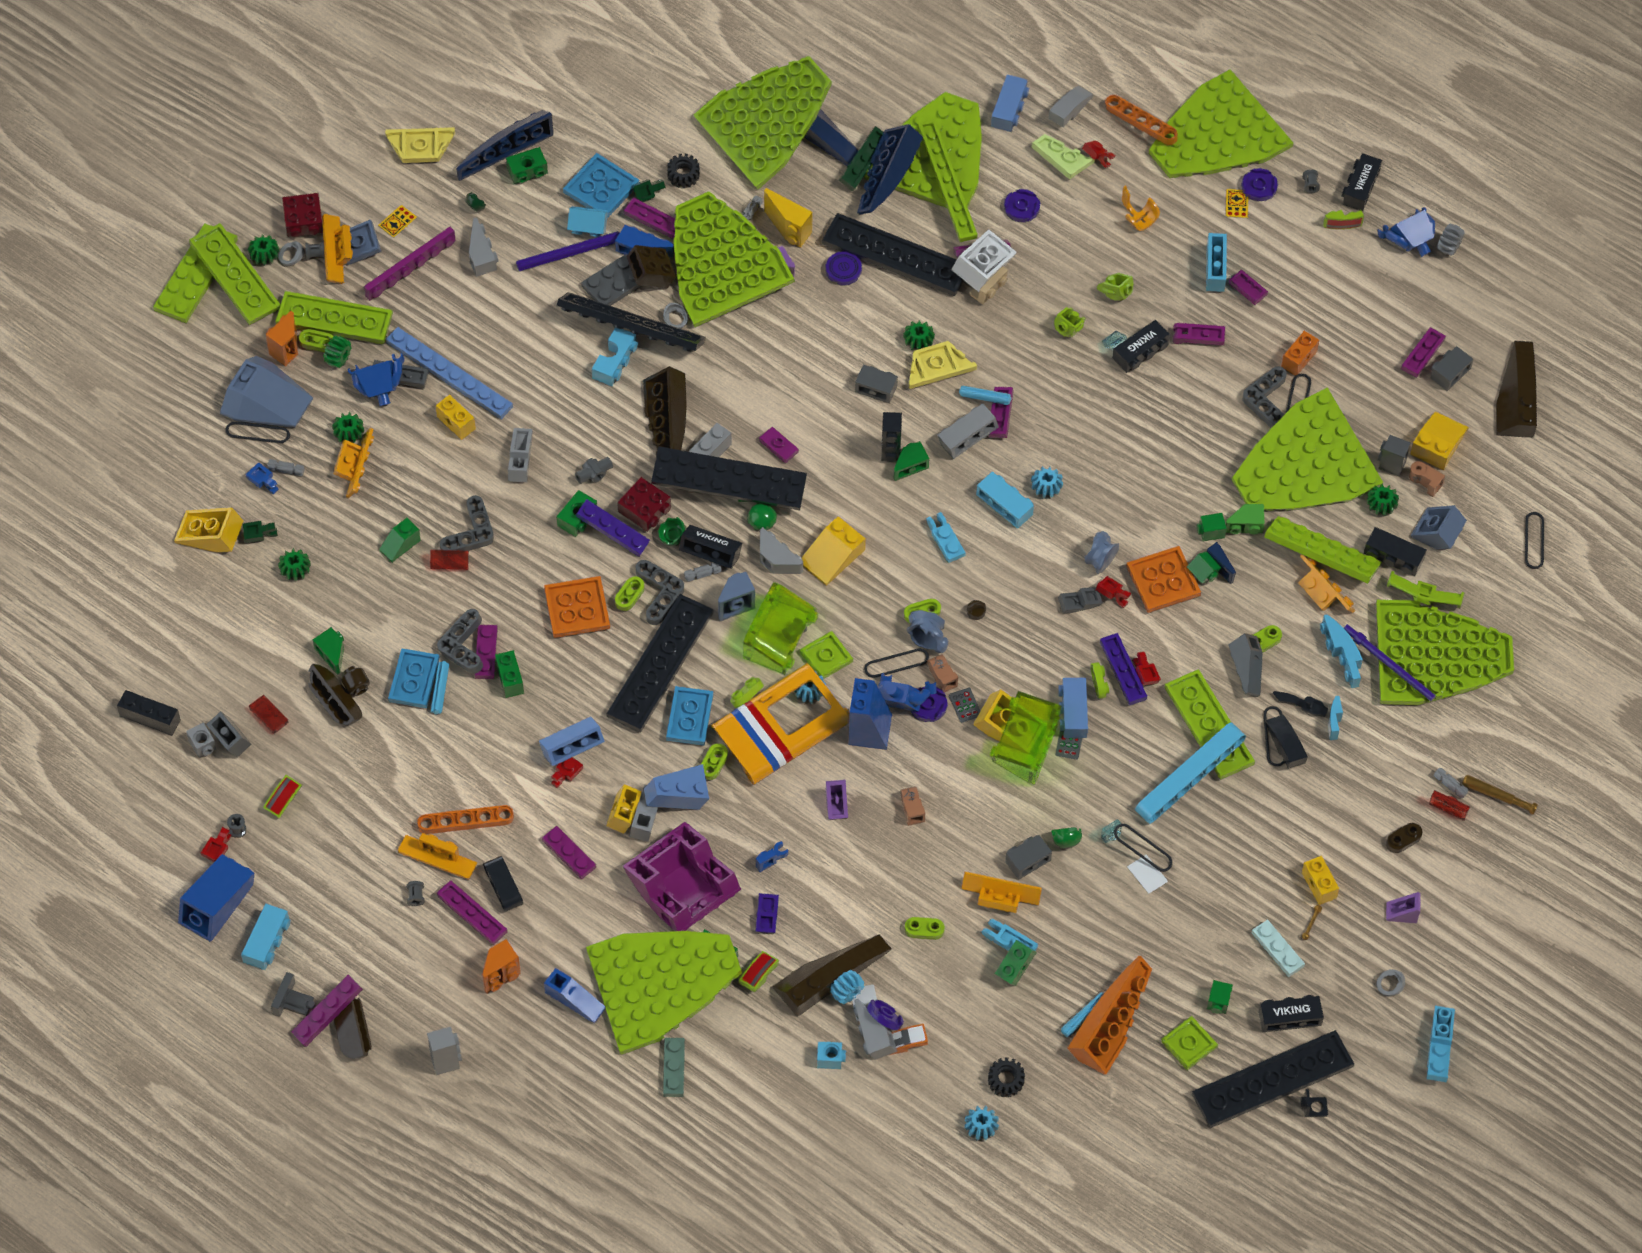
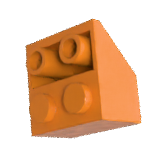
[266,311,298,367]
[482,939,521,994]

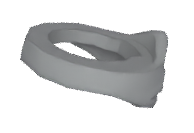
[279,241,305,266]
[663,303,688,329]
[1376,969,1405,997]

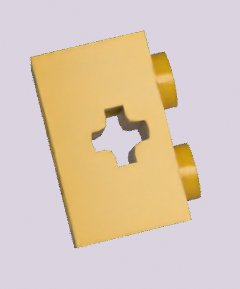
[435,394,476,440]
[606,784,642,834]
[1302,855,1339,905]

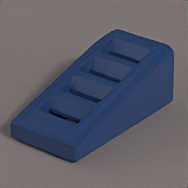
[1207,542,1236,583]

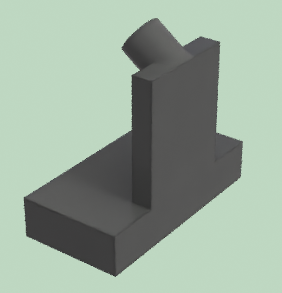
[271,972,315,1017]

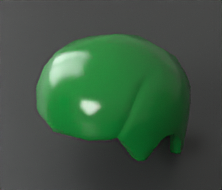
[747,503,777,530]
[658,517,686,546]
[1051,827,1082,849]

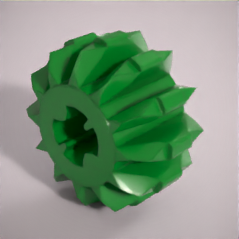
[248,234,279,266]
[903,319,935,350]
[323,335,352,368]
[332,412,364,443]
[1367,484,1399,516]
[278,548,311,581]

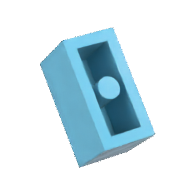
[567,206,608,237]

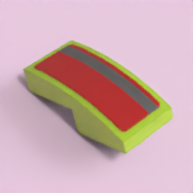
[1323,210,1364,229]
[263,775,302,818]
[738,951,779,992]

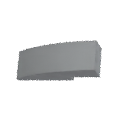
[1049,86,1093,127]
[508,428,533,482]

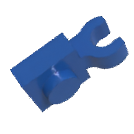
[246,463,279,494]
[756,841,789,872]

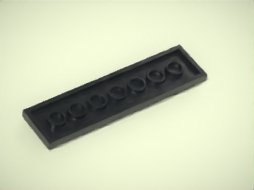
[822,213,964,296]
[556,292,706,352]
[651,446,807,511]
[606,594,714,733]
[1192,1030,1355,1128]

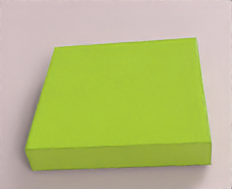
[800,631,853,679]
[1161,1016,1218,1071]

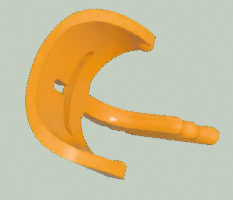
[1122,185,1160,231]

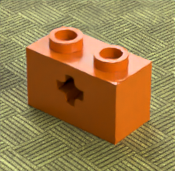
[1281,331,1319,376]

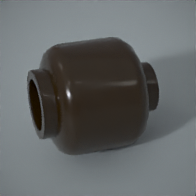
[341,666,370,696]

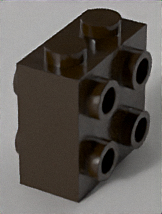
[626,245,676,289]

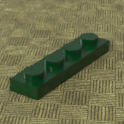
[839,126,884,191]

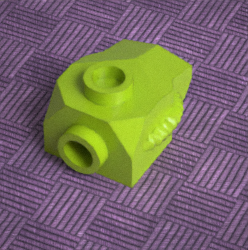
[1097,273,1134,301]
[1054,307,1086,338]

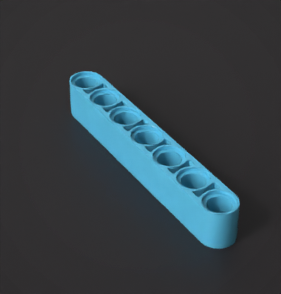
[1135,722,1246,824]

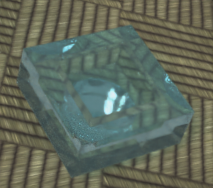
[1102,331,1127,351]
[1101,819,1122,843]

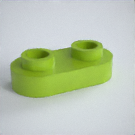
[299,329,334,353]
[615,576,645,611]
[904,599,941,624]
[1253,625,1282,652]
[1090,662,1109,699]
[730,677,764,708]
[701,744,728,780]
[905,917,945,940]

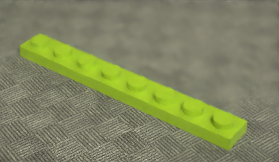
[918,119,978,243]

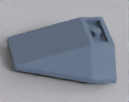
[220,356,313,428]

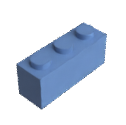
[991,74,1030,132]
[1058,678,1088,738]
[539,717,605,766]

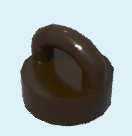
[967,600,986,620]

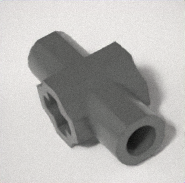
[575,457,613,484]

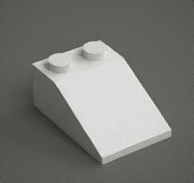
[951,230,1017,292]

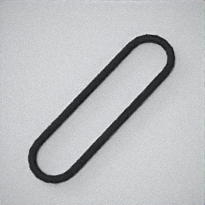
[1285,373,1311,414]
[226,421,290,443]
[1525,512,1544,569]
[864,648,929,678]
[1263,706,1285,767]
[1114,824,1173,872]

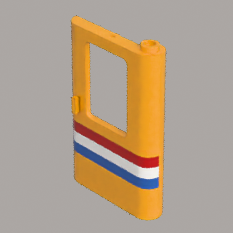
[711,663,850,785]

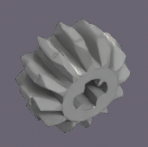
[1437,223,1465,256]

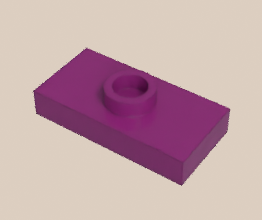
[1228,269,1268,305]
[759,426,799,464]

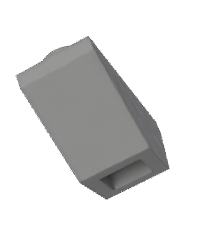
[760,527,803,574]

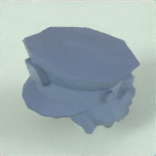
[1084,531,1119,574]
[907,610,949,653]

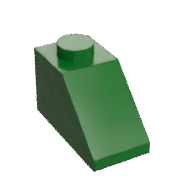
[893,441,930,481]
[379,518,421,563]
[313,627,344,675]

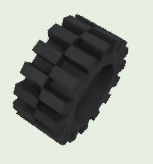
[667,153,700,188]
[988,1057,1025,1097]

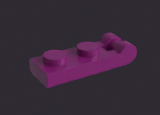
[1173,323,1225,346]

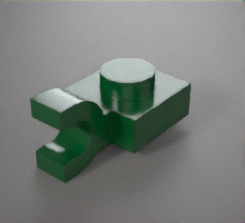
[632,179,666,202]
[242,521,278,543]

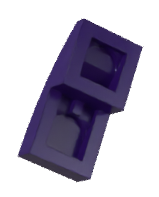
[756,893,779,933]

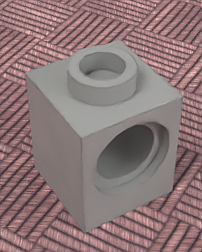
[186,723,216,758]

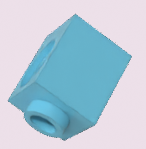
[817,1042,846,1069]

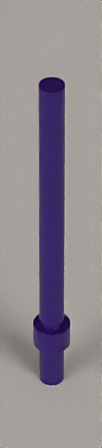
[1344,624,1436,701]

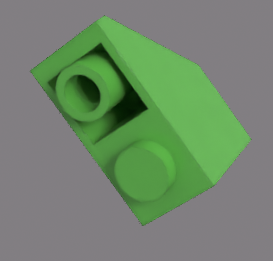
[1226,504,1265,535]

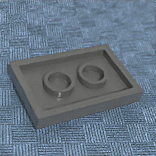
[581,254,641,306]

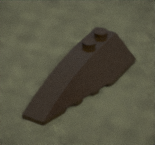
[1496,341,1537,438]
[643,366,687,456]
[773,934,892,1017]

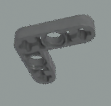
[1242,366,1287,428]
[440,495,494,556]
[636,560,684,625]
[437,609,483,674]

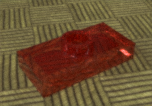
[430,549,469,570]
[249,694,289,734]
[1429,790,1470,821]

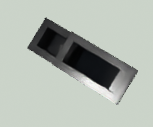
[1265,715,1308,769]

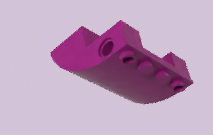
[623,822,742,931]

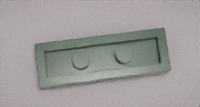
[663,1038,685,1097]

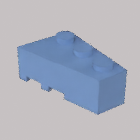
[644,764,709,810]

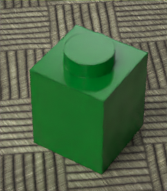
[1197,513,1227,541]
[1187,551,1222,583]
[1207,980,1233,1014]

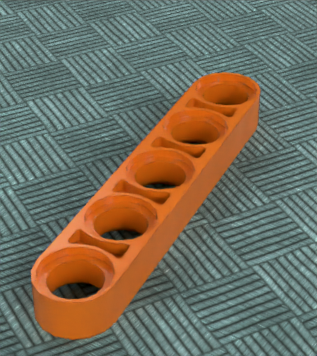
[1105,95,1178,145]
[417,805,514,834]

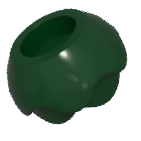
[466,191,486,212]

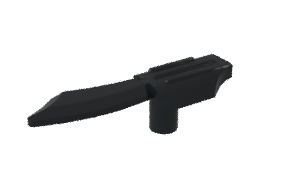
[1273,691,1328,717]

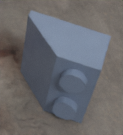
[1411,505,1467,550]
[718,572,755,621]

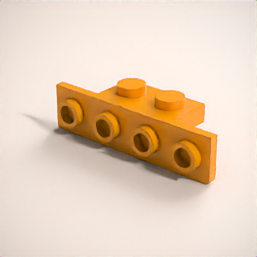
[322,214,353,284]
[333,427,374,499]
[1298,554,1356,613]
[398,833,477,880]
[961,872,1042,913]

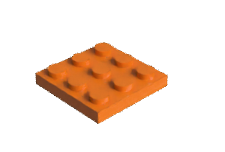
[1126,546,1201,613]
[544,576,610,638]

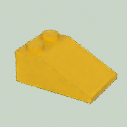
[764,188,813,248]
[1410,411,1469,470]
[174,507,244,553]
[802,516,866,586]
[973,689,1045,754]

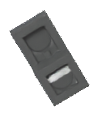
[1058,587,1103,614]

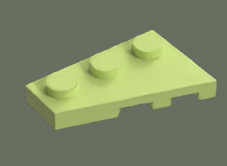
[1031,134,1095,179]

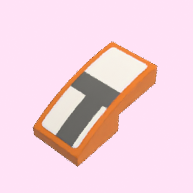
[889,1023,928,1055]

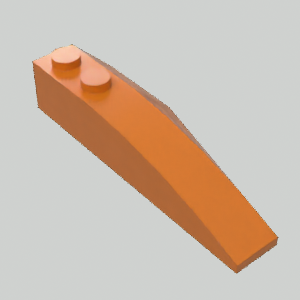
[1067,956,1152,1075]

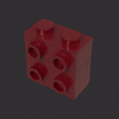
[282,193,323,237]
[617,477,671,532]

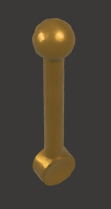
[1302,905,1322,940]

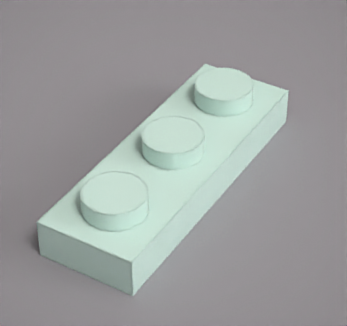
[1252,919,1305,977]

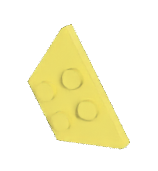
[385,127,455,163]
[909,341,977,389]

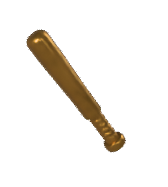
[1462,775,1538,815]

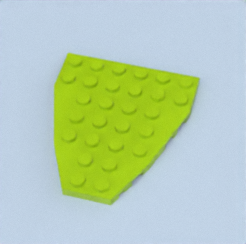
[693,56,832,189]
[1149,69,1293,178]
[864,92,982,208]
[674,191,795,327]
[1231,387,1383,511]
[1376,599,1514,705]
[586,931,742,1055]

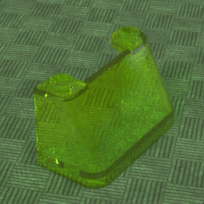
[743,582,819,675]
[990,691,1062,785]

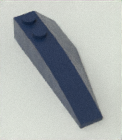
[804,109,858,166]
[456,110,554,181]
[857,124,923,215]

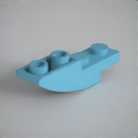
[1320,615,1363,688]
[1426,1006,1455,1082]

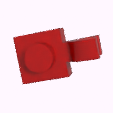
[1082,140,1116,168]
[1096,576,1131,608]
[1132,651,1161,686]
[551,757,583,788]
[201,827,231,862]

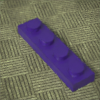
[576,499,650,557]
[1100,633,1147,706]

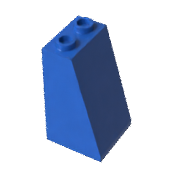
[848,678,892,750]
[178,854,255,942]

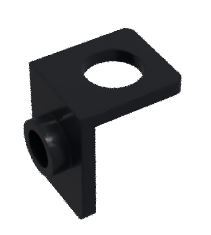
[1300,1088,1328,1117]

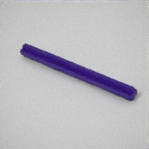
[516,231,620,271]

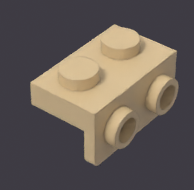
[970,266,1008,305]

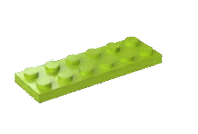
[153,223,238,324]
[189,223,281,325]
[276,291,393,344]
[1264,516,1381,584]
[1164,669,1255,780]

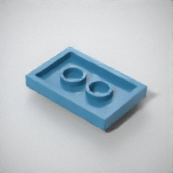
[388,648,440,708]
[666,686,714,746]

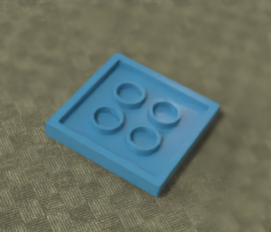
[563,153,640,218]

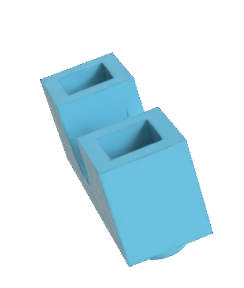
[592,328,638,386]

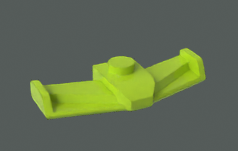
[1387,571,1465,609]

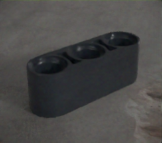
[483,856,524,912]

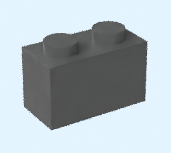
[1430,346,1473,391]
[855,365,898,404]
[1378,435,1411,477]
[206,711,252,758]
[1005,834,1052,880]

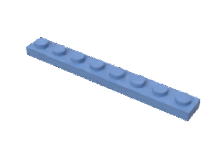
[386,327,513,420]

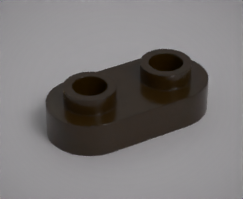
[1386,823,1423,853]

